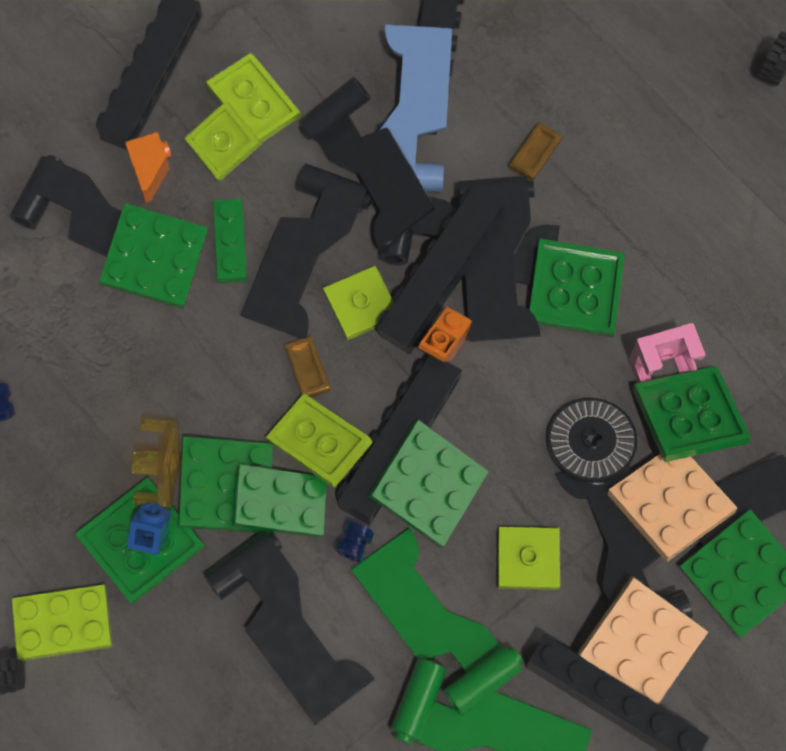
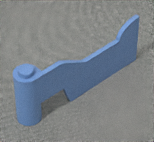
[381,25,452,193]

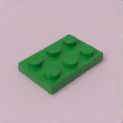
[232,464,327,538]

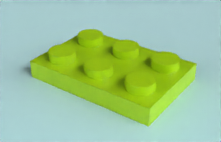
[206,52,301,143]
[266,393,373,488]
[12,584,112,661]

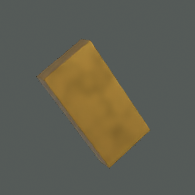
[509,122,563,181]
[284,336,331,398]

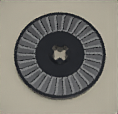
[547,398,637,483]

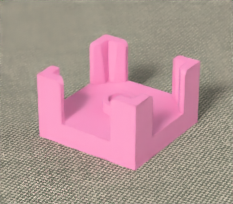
[629,323,706,383]

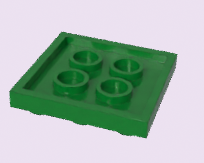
[99,203,208,310]
[529,239,625,337]
[633,366,751,462]
[368,420,489,547]
[178,437,273,534]
[75,477,205,606]
[679,509,786,639]

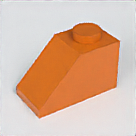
[125,132,172,203]

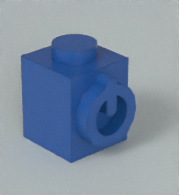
[127,502,171,555]

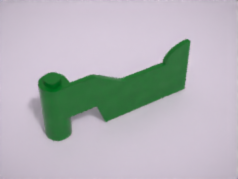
[351,528,523,716]
[390,659,593,751]

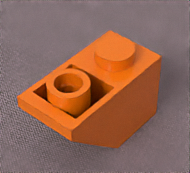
[418,307,472,362]

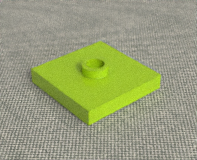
[184,101,262,181]
[323,266,394,341]
[498,527,560,590]

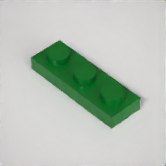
[213,199,247,284]

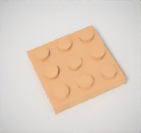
[607,454,737,562]
[577,577,708,704]

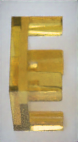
[131,418,180,508]

